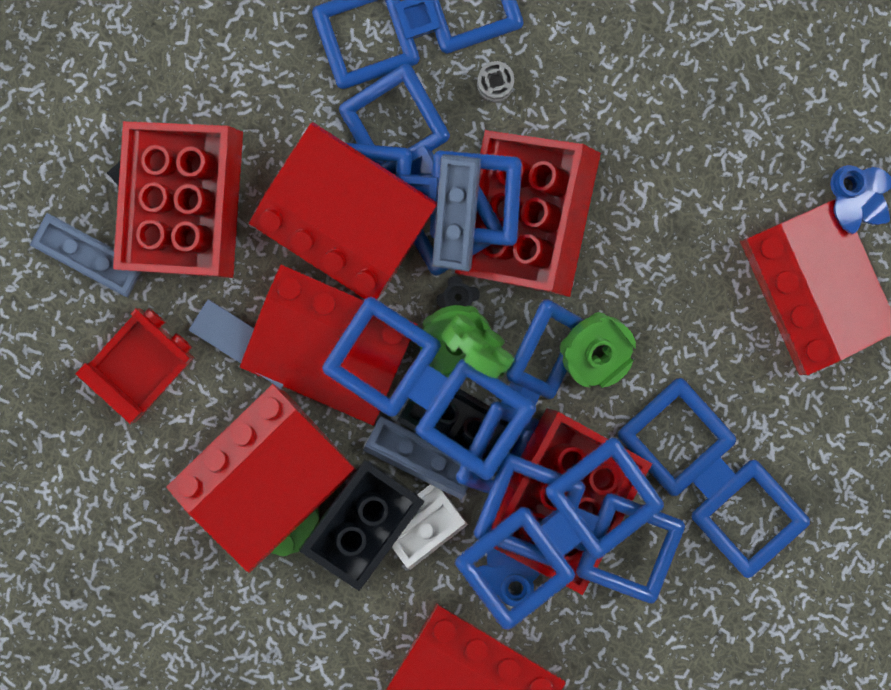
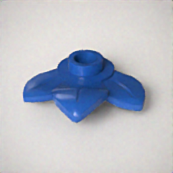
[831,165,891,234]
[476,548,540,607]

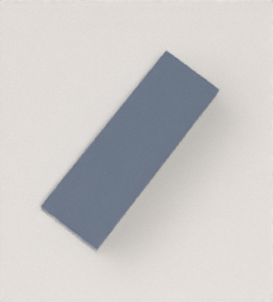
[432,154,481,271]
[30,213,142,297]
[189,299,284,389]
[363,416,468,500]

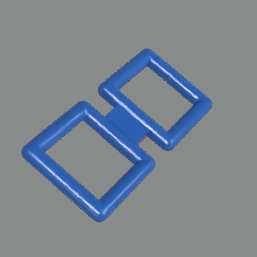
[312,0,524,89]
[339,64,503,276]
[346,143,522,246]
[322,297,536,480]
[456,299,584,494]
[618,378,810,578]
[455,438,664,630]
[474,454,685,603]

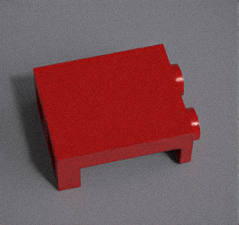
[75,308,195,424]

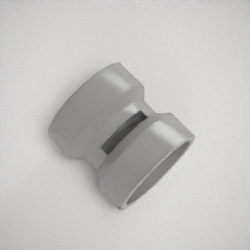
[477,61,515,103]

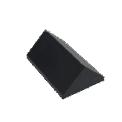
[397,388,509,477]
[299,459,425,591]

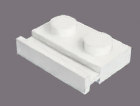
[392,484,468,570]

